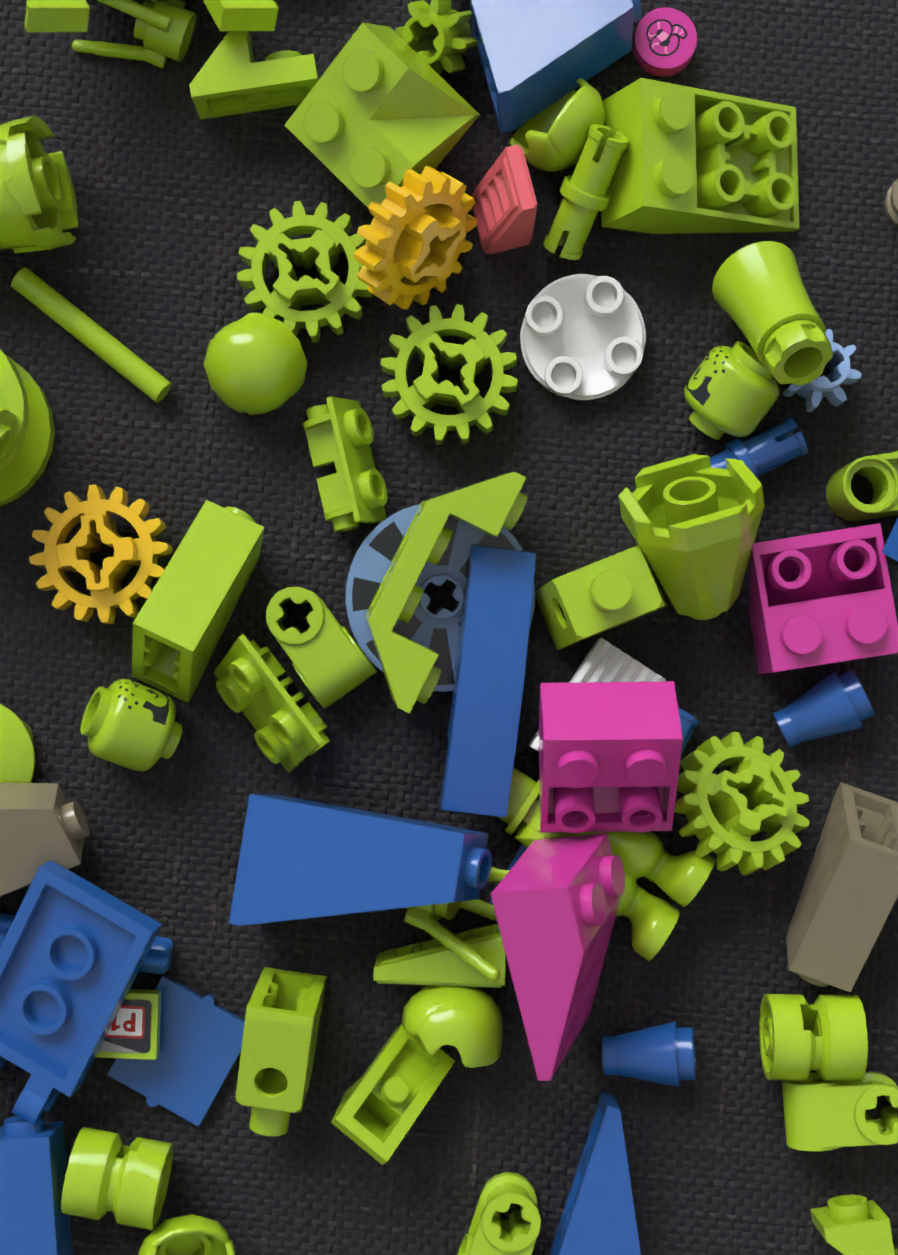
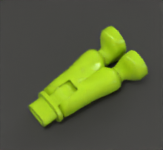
[497,767,715,961]

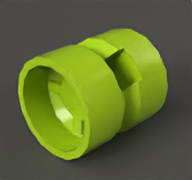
[759,994,868,1081]
[61,1127,174,1231]

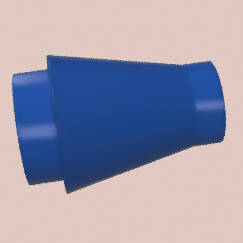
[773,669,875,748]
[602,1021,696,1087]

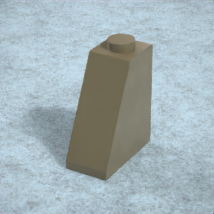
[0,782,90,896]
[786,782,898,992]

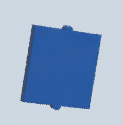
[107,974,245,1127]

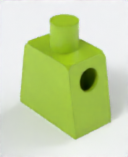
[535,545,668,651]
[235,967,327,1136]

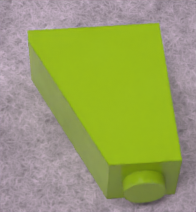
[132,500,264,703]

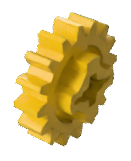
[354,166,478,309]
[29,484,173,624]

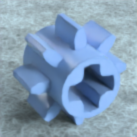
[783,329,862,412]

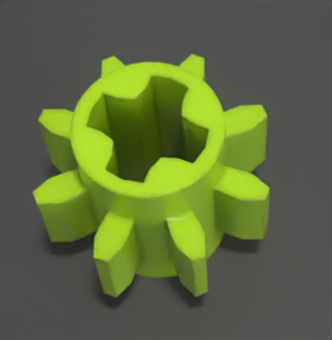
[395,0,478,75]

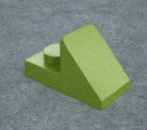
[189,31,319,119]
[331,1024,455,1165]

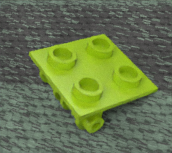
[214,634,330,773]

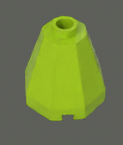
[618,454,764,620]

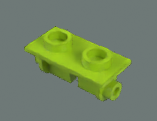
[303,396,388,533]

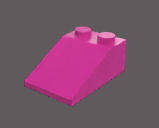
[491,833,625,1081]

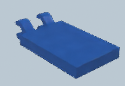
[0,860,162,1125]

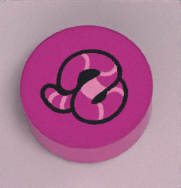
[632,8,697,77]

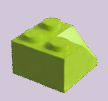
[284,22,480,207]

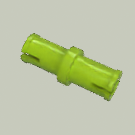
[543,124,629,260]

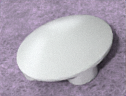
[520,274,646,400]

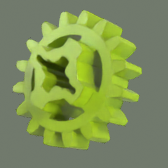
[237,201,373,343]
[381,304,518,445]
[674,732,809,875]

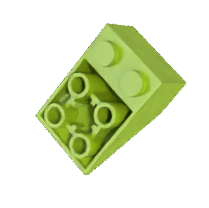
[601,78,799,234]

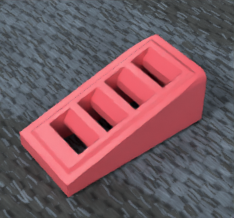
[472,144,538,254]

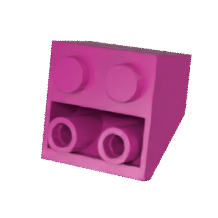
[749,523,898,674]
[539,681,683,833]

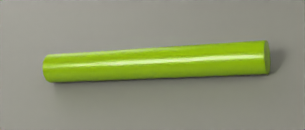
[11,267,172,403]

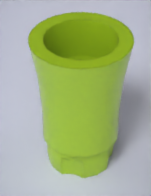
[712,241,833,386]

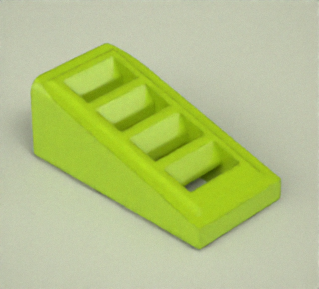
[373,924,506,988]

